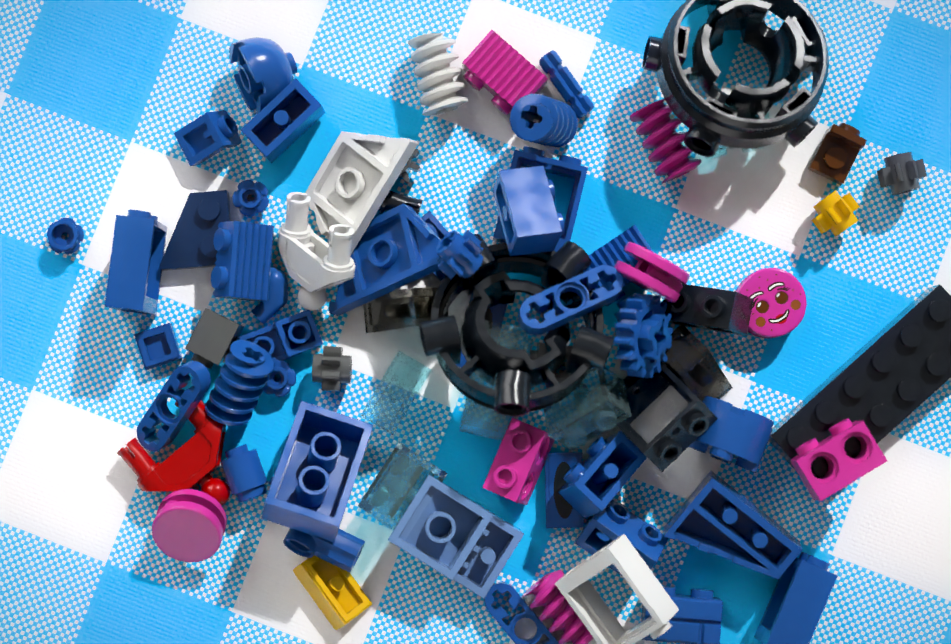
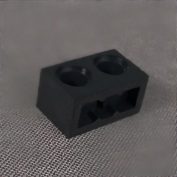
[663,284,754,336]

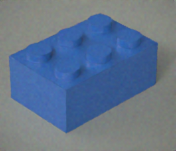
[261,401,373,542]

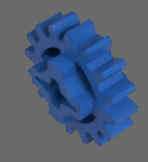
[613,293,673,378]

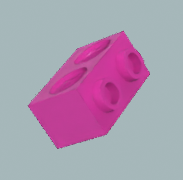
[482,417,556,505]
[790,418,887,501]

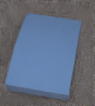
[388,474,524,599]

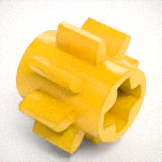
[811,190,860,237]

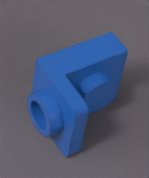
[174,110,242,166]

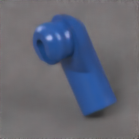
[251,267,288,324]

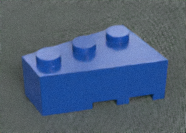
[664,471,803,579]

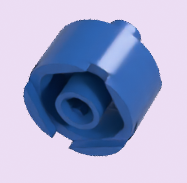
[689,396,774,473]

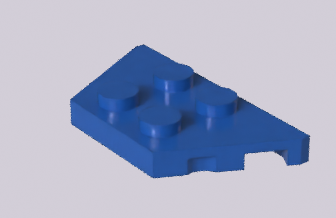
[329,203,441,316]

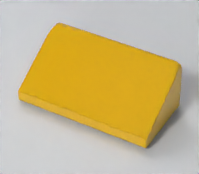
[293,556,372,630]

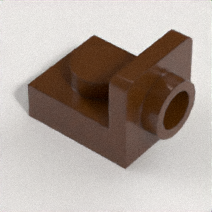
[808,123,867,185]

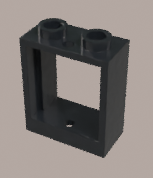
[597,362,718,472]

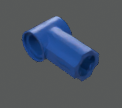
[283,528,365,572]

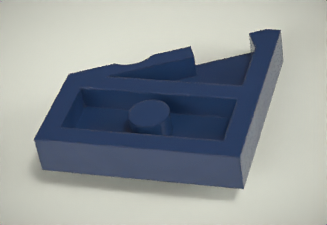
[160,190,231,271]

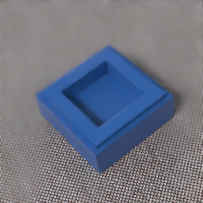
[134,323,183,370]

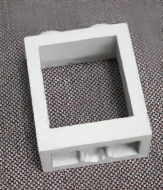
[555,534,679,644]

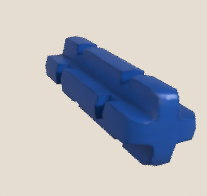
[539,50,594,118]

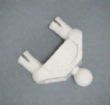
[278,192,355,311]

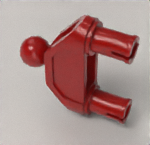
[117,400,230,506]

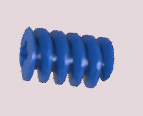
[510,94,578,148]
[205,340,274,426]

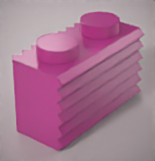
[462,29,548,115]

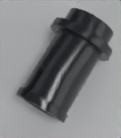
[378,191,422,214]

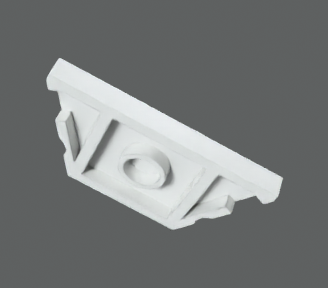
[305,131,418,254]

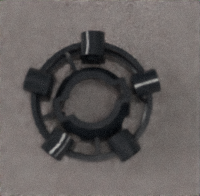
[642,0,829,157]
[419,234,614,416]

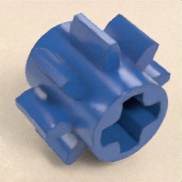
[435,230,484,279]

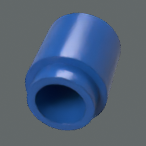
[220,444,268,503]

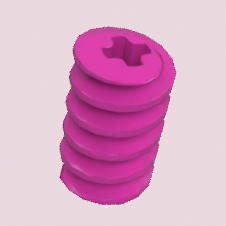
[630,99,702,184]
[521,570,594,644]

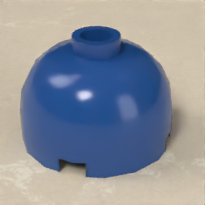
[229,37,297,115]

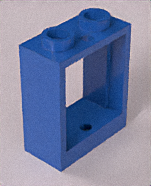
[493,146,588,252]
[105,210,167,315]
[754,552,838,644]

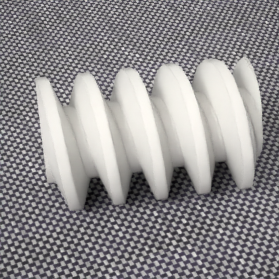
[408,32,468,116]

